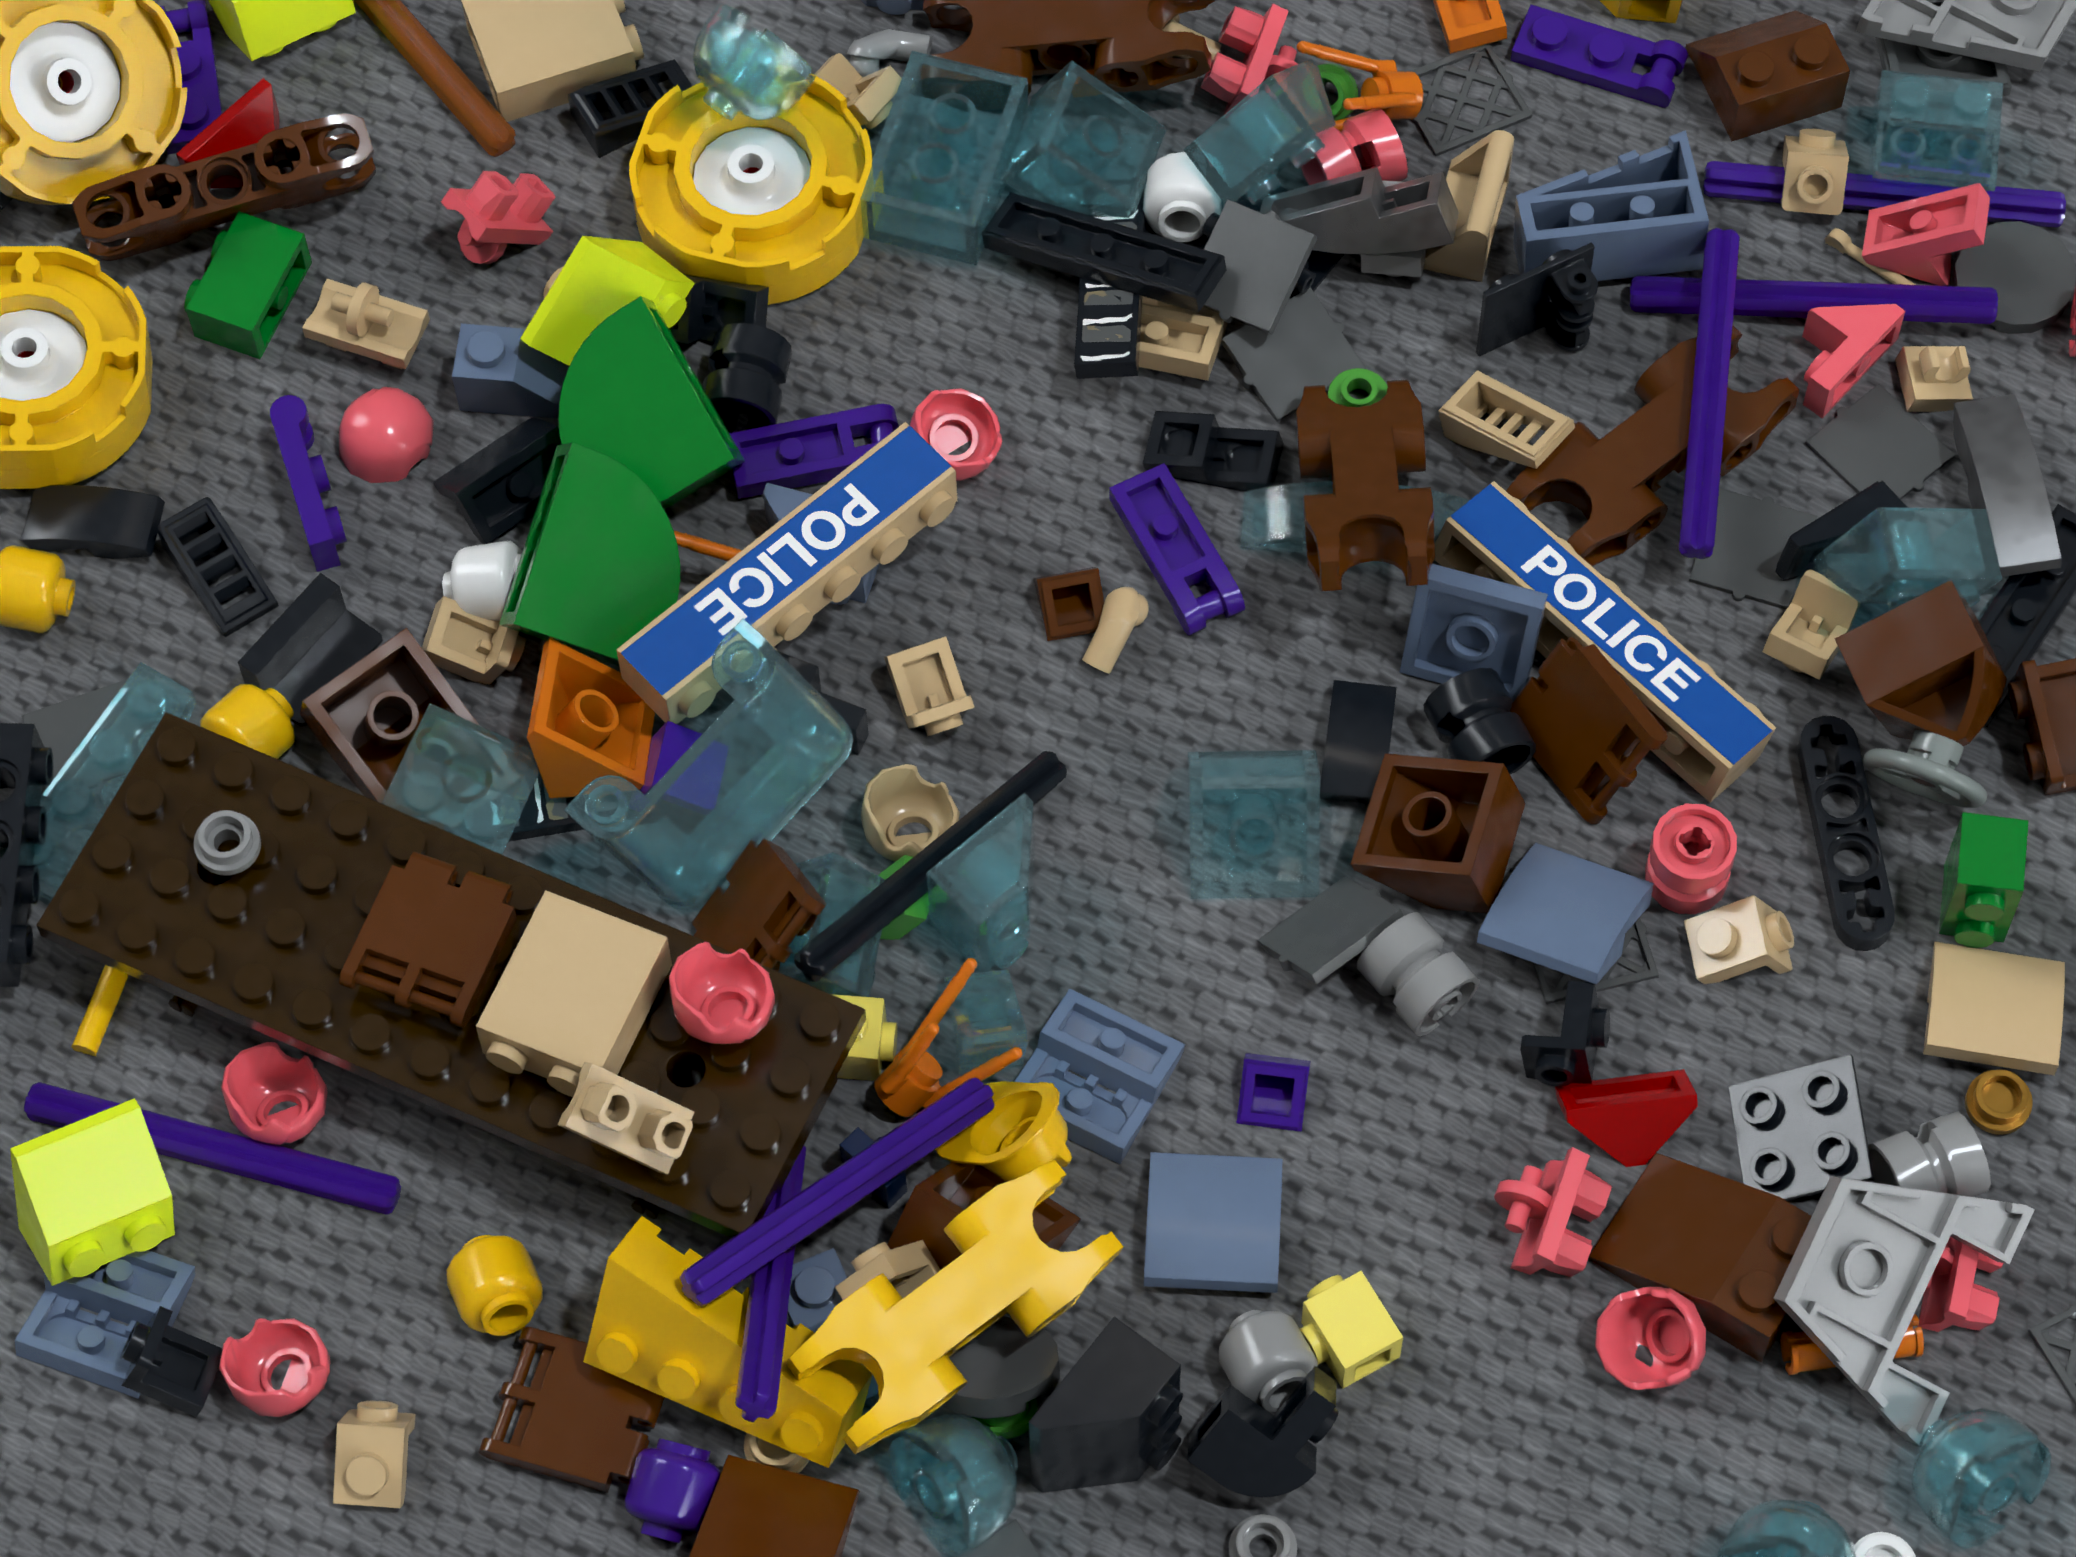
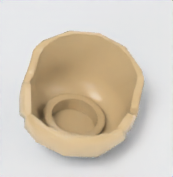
[861,764,960,862]

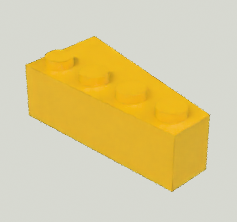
[583,1216,873,1468]

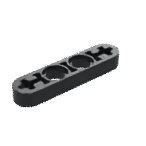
[1798,716,1895,951]

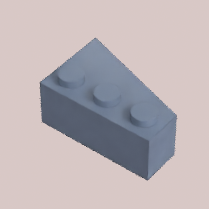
[1513,130,1709,281]

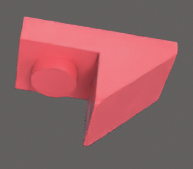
[1862,183,1990,286]
[1802,304,1905,419]

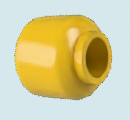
[0,545,76,633]
[200,684,295,759]
[446,1235,543,1336]

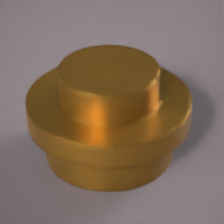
[1965,1069,2033,1135]

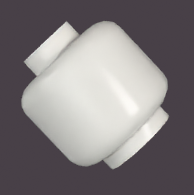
[1143,152,1222,242]
[442,541,522,621]

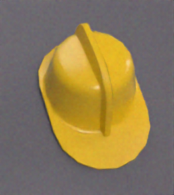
[935,1081,1072,1181]

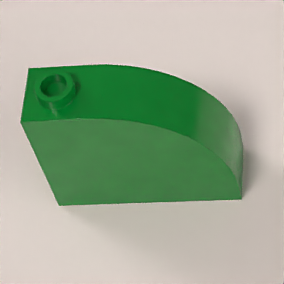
[558,296,745,510]
[499,442,680,666]

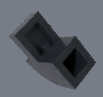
[1187,1366,1339,1497]

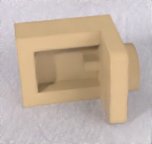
[814,53,906,130]
[1781,129,1849,215]
[1762,570,1863,680]
[422,596,526,685]
[884,636,974,736]
[1684,895,1794,984]
[835,1240,941,1300]
[333,1401,415,1508]

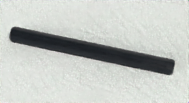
[794,751,1067,982]

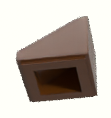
[1033,567,1104,641]

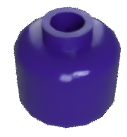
[625,1438,721,1543]

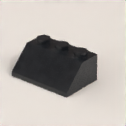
[1029,1317,1183,1493]

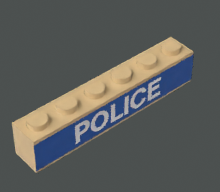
[616,422,958,724]
[1434,481,1776,803]

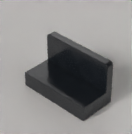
[433,417,562,544]
[238,573,383,726]

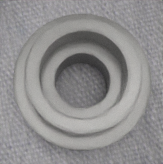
[194,810,261,875]
[1229,1514,1297,1557]

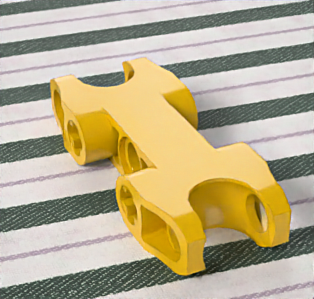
[786,1159,1124,1455]

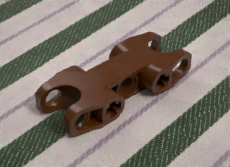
[917,0,1215,105]
[72,113,376,261]
[1506,326,1800,566]
[1296,379,1435,591]

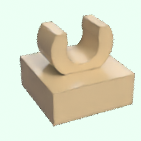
[1895,346,1973,412]

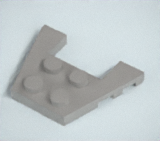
[1856,0,2076,72]
[1773,1176,2035,1448]

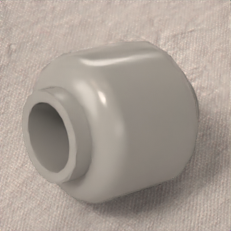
[1218,1310,1318,1412]

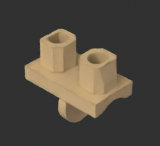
[302,279,430,369]
[558,1062,694,1174]

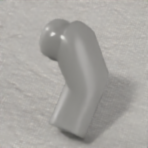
[847,29,932,77]

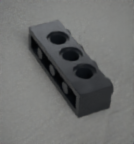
[0,723,54,987]

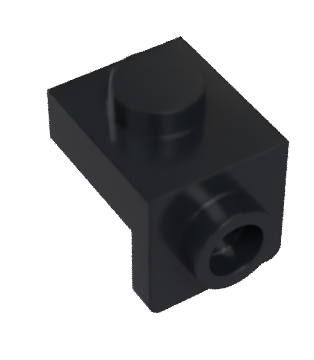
[1520,981,1610,1087]
[120,1306,222,1417]

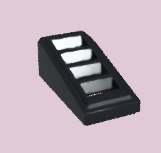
[568,59,692,158]
[1775,480,1912,580]
[157,497,279,637]

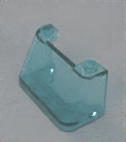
[564,618,853,912]

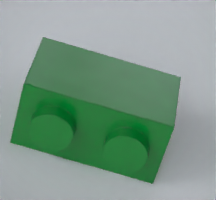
[184,211,312,359]
[1939,812,2029,948]

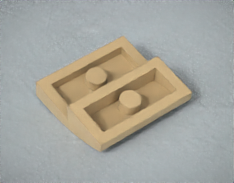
[1923,942,2065,1075]

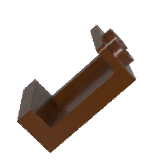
[2008,658,2076,796]

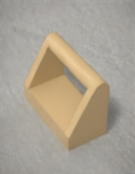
[1424,130,1514,282]

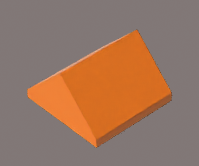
[527,637,655,798]

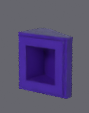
[1236,1053,1311,1131]

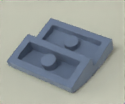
[1477,843,1654,984]
[1014,989,1185,1164]
[1144,1152,1283,1293]
[15,1250,195,1398]

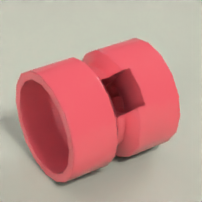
[1297,109,1408,185]
[1645,803,1737,914]

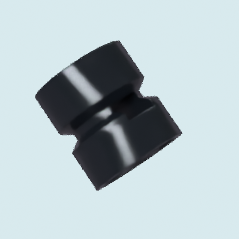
[703,323,792,433]
[1423,668,1536,774]

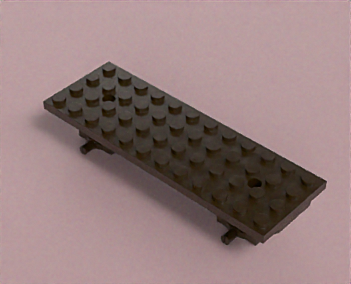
[36,712,866,1238]

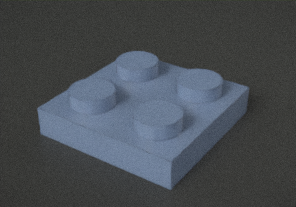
[1399,564,1548,702]

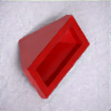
[176,78,280,189]
[1555,1069,1698,1167]

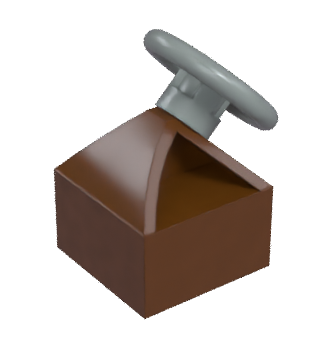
[1835,580,2007,808]

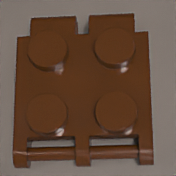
[1510,637,1668,824]
[692,838,827,972]
[339,851,517,1028]
[478,1327,665,1493]

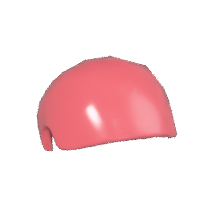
[339,387,434,483]
[910,388,1002,481]
[669,942,775,1044]
[221,1042,328,1145]
[1595,1287,1706,1390]
[219,1318,330,1417]

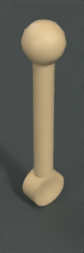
[1825,228,1916,285]

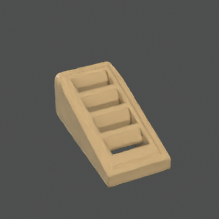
[1438,370,1575,469]

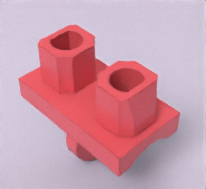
[1201,4,1306,121]
[441,171,555,264]
[1494,1147,1612,1277]
[1917,1237,2003,1332]

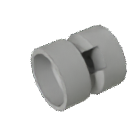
[1357,912,1480,1036]
[1868,1111,1991,1197]

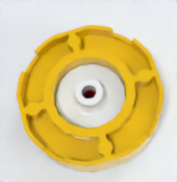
[0,0,187,205]
[629,61,875,305]
[0,246,153,489]

